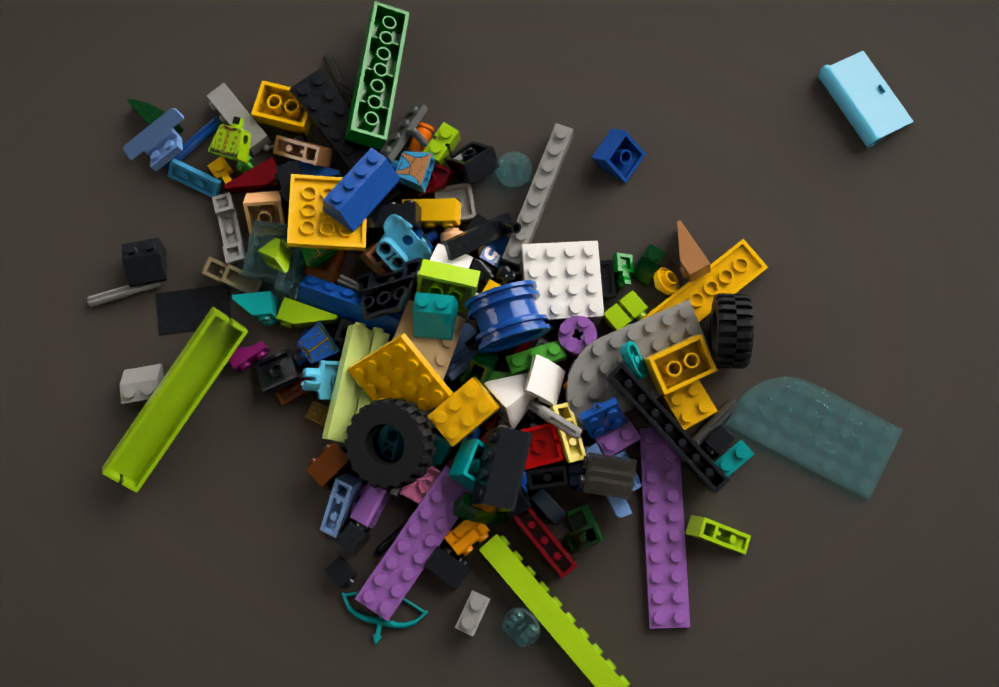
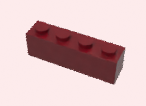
[512,508,578,579]

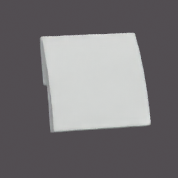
[524,354,565,406]

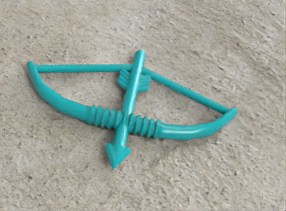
[342,592,428,645]

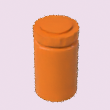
[407,122,434,152]

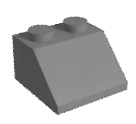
[119,364,164,407]

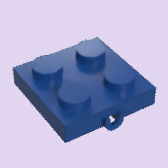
[579,397,627,439]

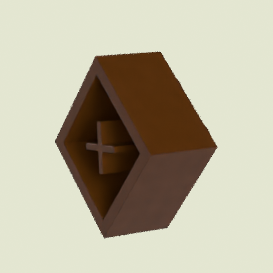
[306,442,352,490]

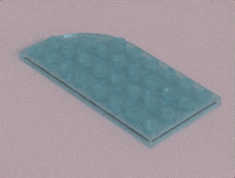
[726,377,903,500]

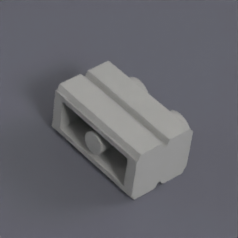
[455,590,491,636]

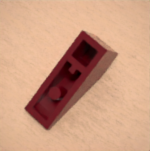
[224,157,281,194]

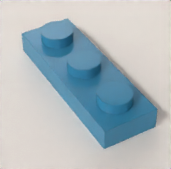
[168,158,222,198]

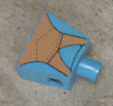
[390,151,436,193]

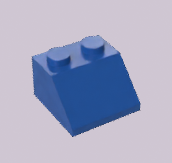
[591,128,646,183]

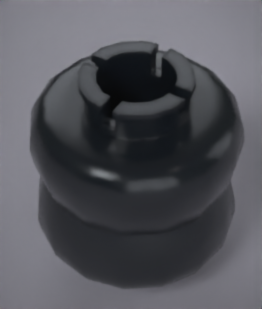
[494,263,522,285]

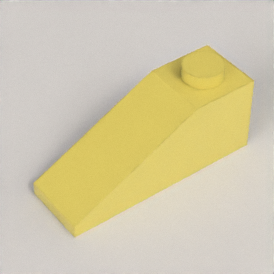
[547,402,587,464]

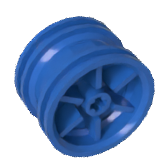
[465,280,551,353]

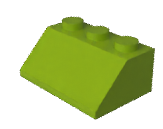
[416,259,481,313]

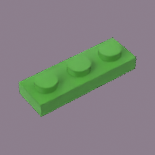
[505,340,567,376]

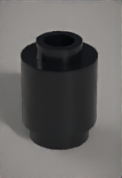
[470,257,495,285]

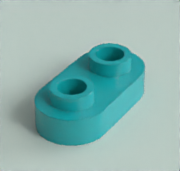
[620,341,647,380]

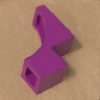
[228,341,270,372]

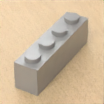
[207,83,271,155]

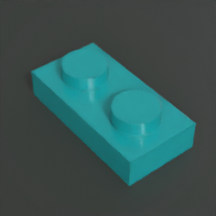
[714,439,754,477]

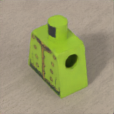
[208,116,251,163]

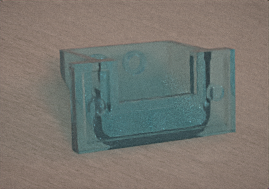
[242,220,305,299]

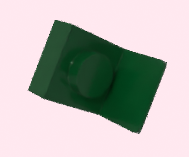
[631,244,666,286]
[564,522,604,554]

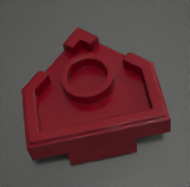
[418,163,454,197]

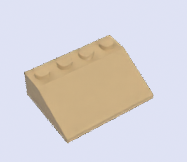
[393,300,466,380]

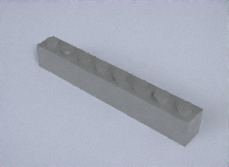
[502,123,573,270]

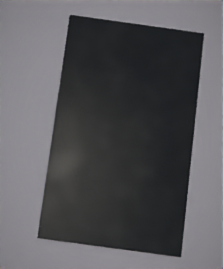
[156,284,231,335]

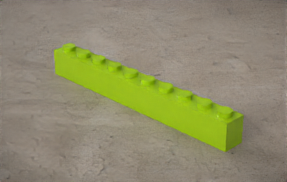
[479,534,630,687]

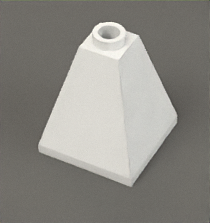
[484,372,536,429]

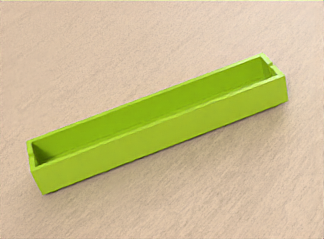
[102,307,248,493]

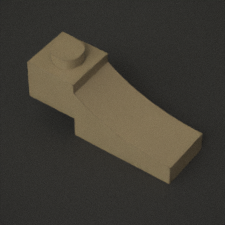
[200,256,263,293]

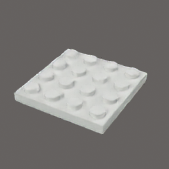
[521,241,604,320]

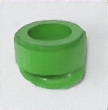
[237,155,254,173]

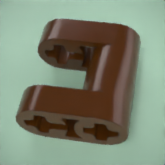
[301,250,347,284]

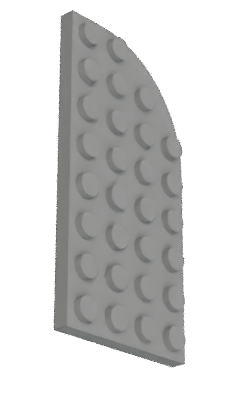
[566,300,719,431]

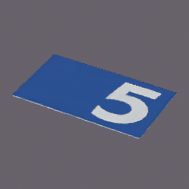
[480,235,510,267]

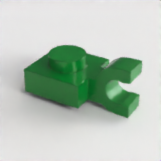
[613,252,634,288]

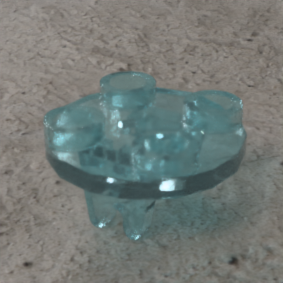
[496,151,532,188]
[502,607,541,647]

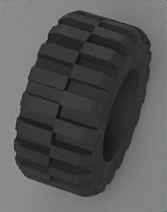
[710,293,754,369]

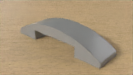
[212,192,245,264]

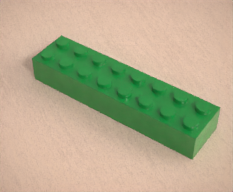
[345,1,410,150]

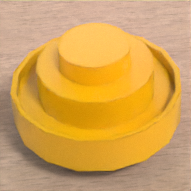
[653,267,679,295]

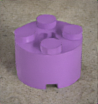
[558,316,597,358]

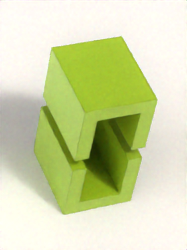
[423,122,460,166]
[602,290,648,331]

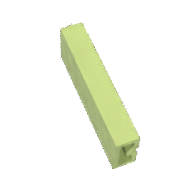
[322,322,390,444]

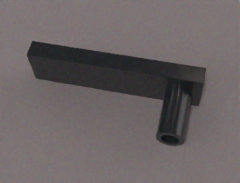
[443,212,521,260]

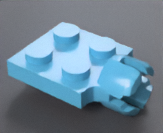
[301,360,340,400]

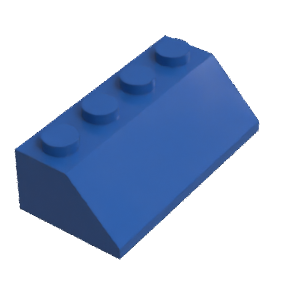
[323,148,400,232]

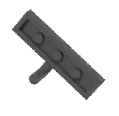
[380,104,429,163]

